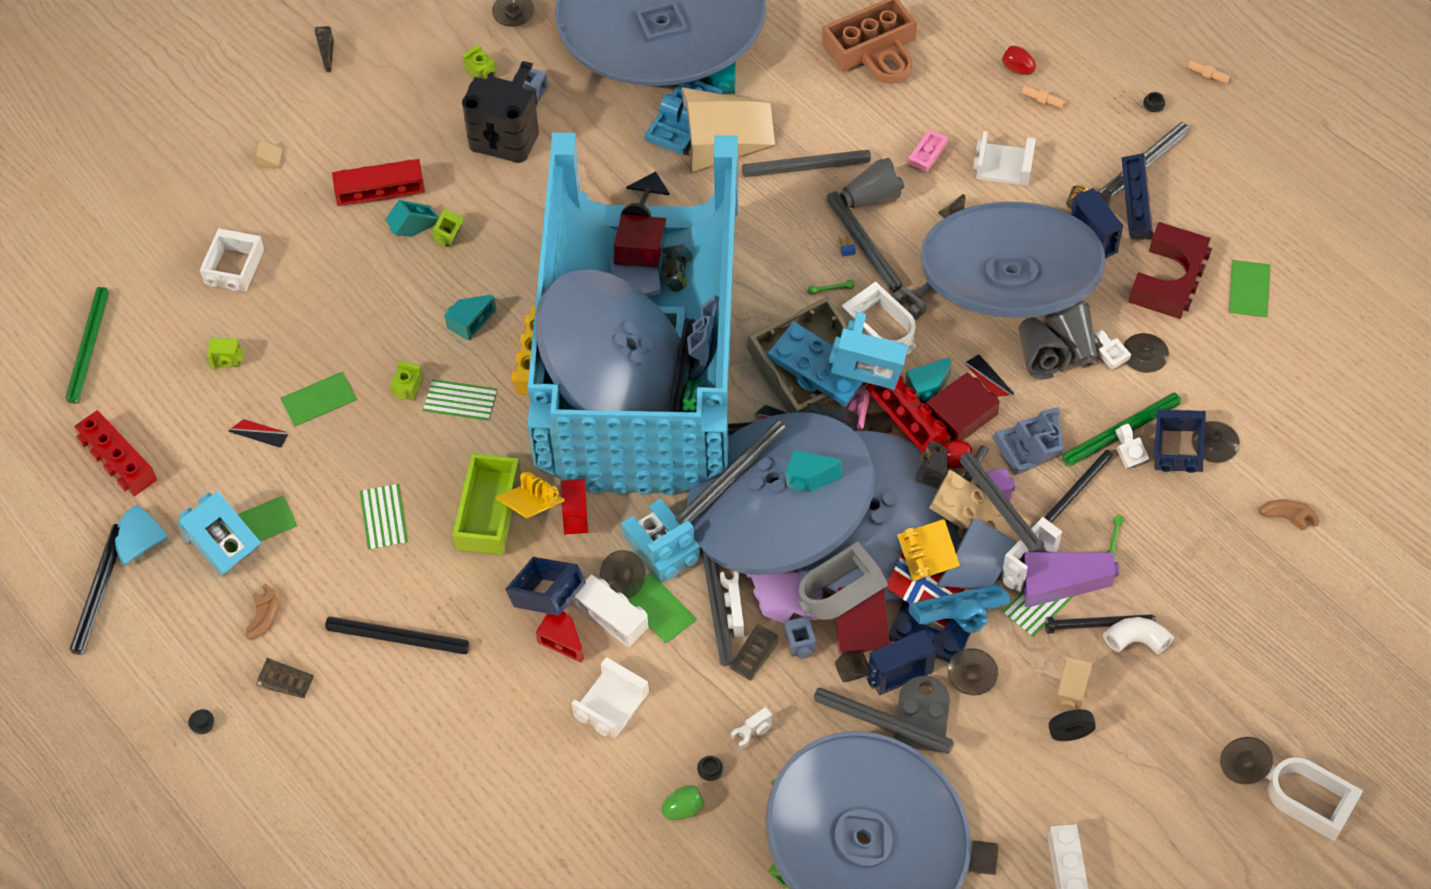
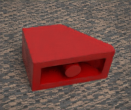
[561,479,589,535]
[536,611,584,663]

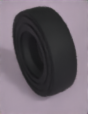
[1048,709,1096,741]

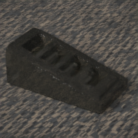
[314,26,334,72]
[807,403,859,432]
[730,624,778,681]
[257,658,314,699]

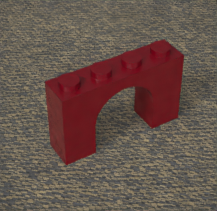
[1128,222,1212,319]

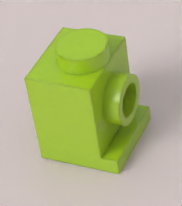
[462,44,496,79]
[431,208,464,247]
[206,337,244,370]
[390,360,424,401]

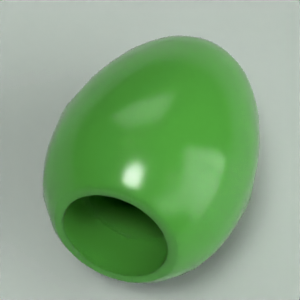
[661,785,704,820]

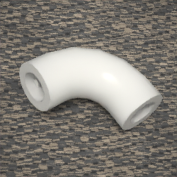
[1103,617,1174,655]

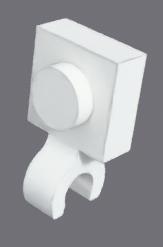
[1094,329,1131,370]
[1115,424,1149,469]
[731,707,772,750]

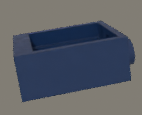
[1071,188,1124,258]
[1154,409,1206,473]
[505,557,586,616]
[866,630,936,696]

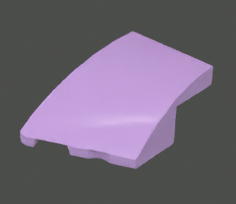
[747,571,823,624]

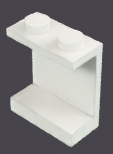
[973,131,1036,186]
[1001,517,1062,593]
[572,657,649,739]

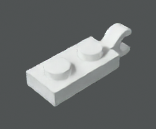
[720,571,744,638]

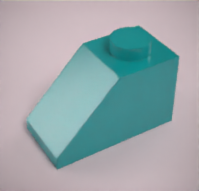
[693,59,736,94]
[385,200,439,237]
[444,295,496,341]
[905,357,951,404]
[785,450,843,492]

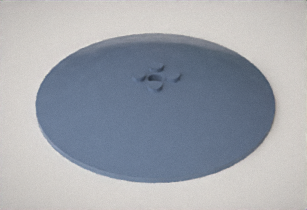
[555,0,766,86]

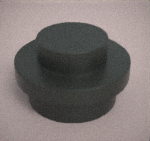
[1143,92,1165,112]
[188,709,215,734]
[697,756,723,781]

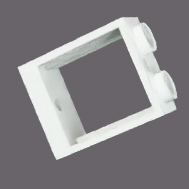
[199,228,265,292]

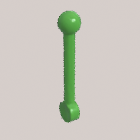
[808,280,854,294]
[1106,515,1124,557]

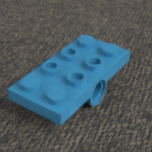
[645,80,722,155]
[767,321,865,407]

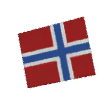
[886,553,964,628]

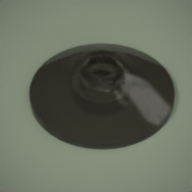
[492,0,534,27]
[1124,333,1169,373]
[1192,421,1240,463]
[600,550,645,599]
[947,648,998,696]
[1220,737,1273,784]

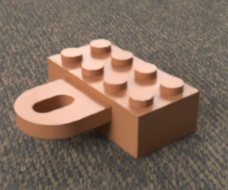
[822,0,917,83]

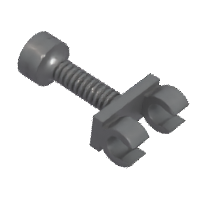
[892,282,933,320]

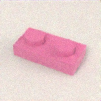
[908,129,948,172]
[839,388,870,431]

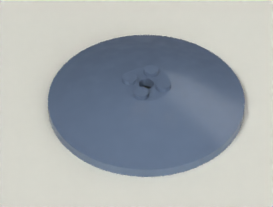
[921,202,1105,318]
[535,269,693,412]
[686,412,875,575]
[797,431,962,604]
[765,731,971,889]

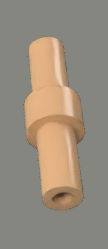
[1187,60,1231,84]
[1022,86,1065,108]

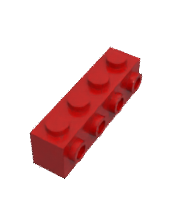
[332,159,425,206]
[865,375,951,453]
[74,410,157,497]

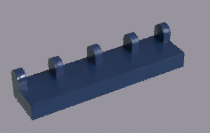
[1121,153,1154,240]

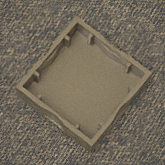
[747,296,869,413]

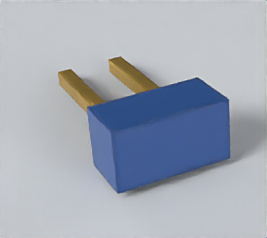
[839,236,856,256]

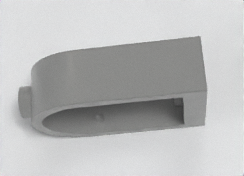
[797,542,888,620]

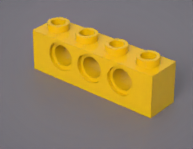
[511,305,536,395]

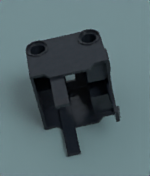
[462,61,539,163]

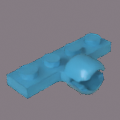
[909,584,1010,633]

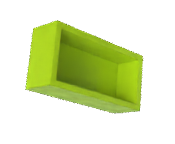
[452,453,521,555]

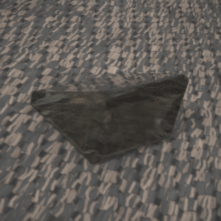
[938,194,966,218]
[865,411,892,433]
[835,652,868,683]
[969,840,999,875]

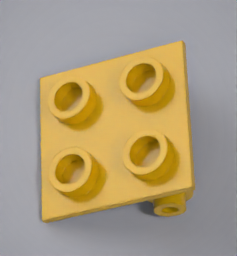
[496,471,564,518]
[897,519,960,581]

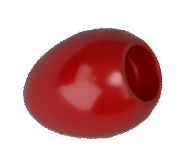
[1002,45,1036,75]
[933,440,972,469]

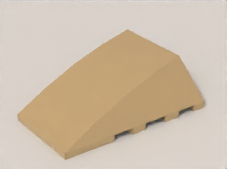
[682,87,775,173]

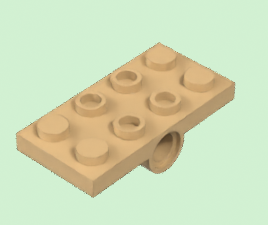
[929,470,1031,544]

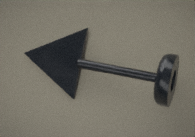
[620,171,670,218]

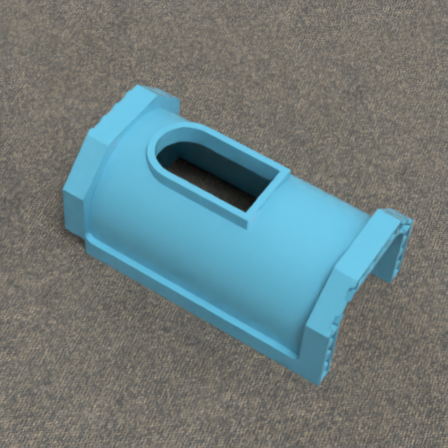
[527,133,739,495]

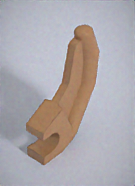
[1258,499,1320,530]
[245,584,279,640]

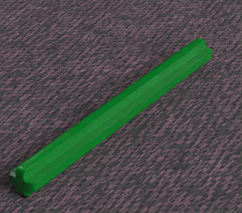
[65,287,109,404]
[683,378,700,411]
[1062,392,1181,466]

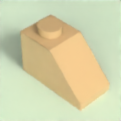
[1055,657,1092,711]

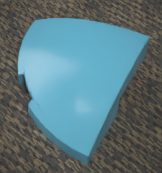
[115,505,168,566]

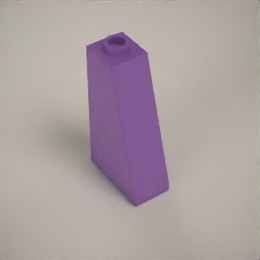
[1023,552,1119,607]

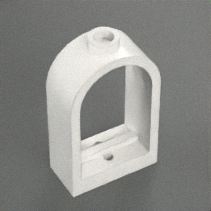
[841,282,916,354]
[1265,757,1363,842]

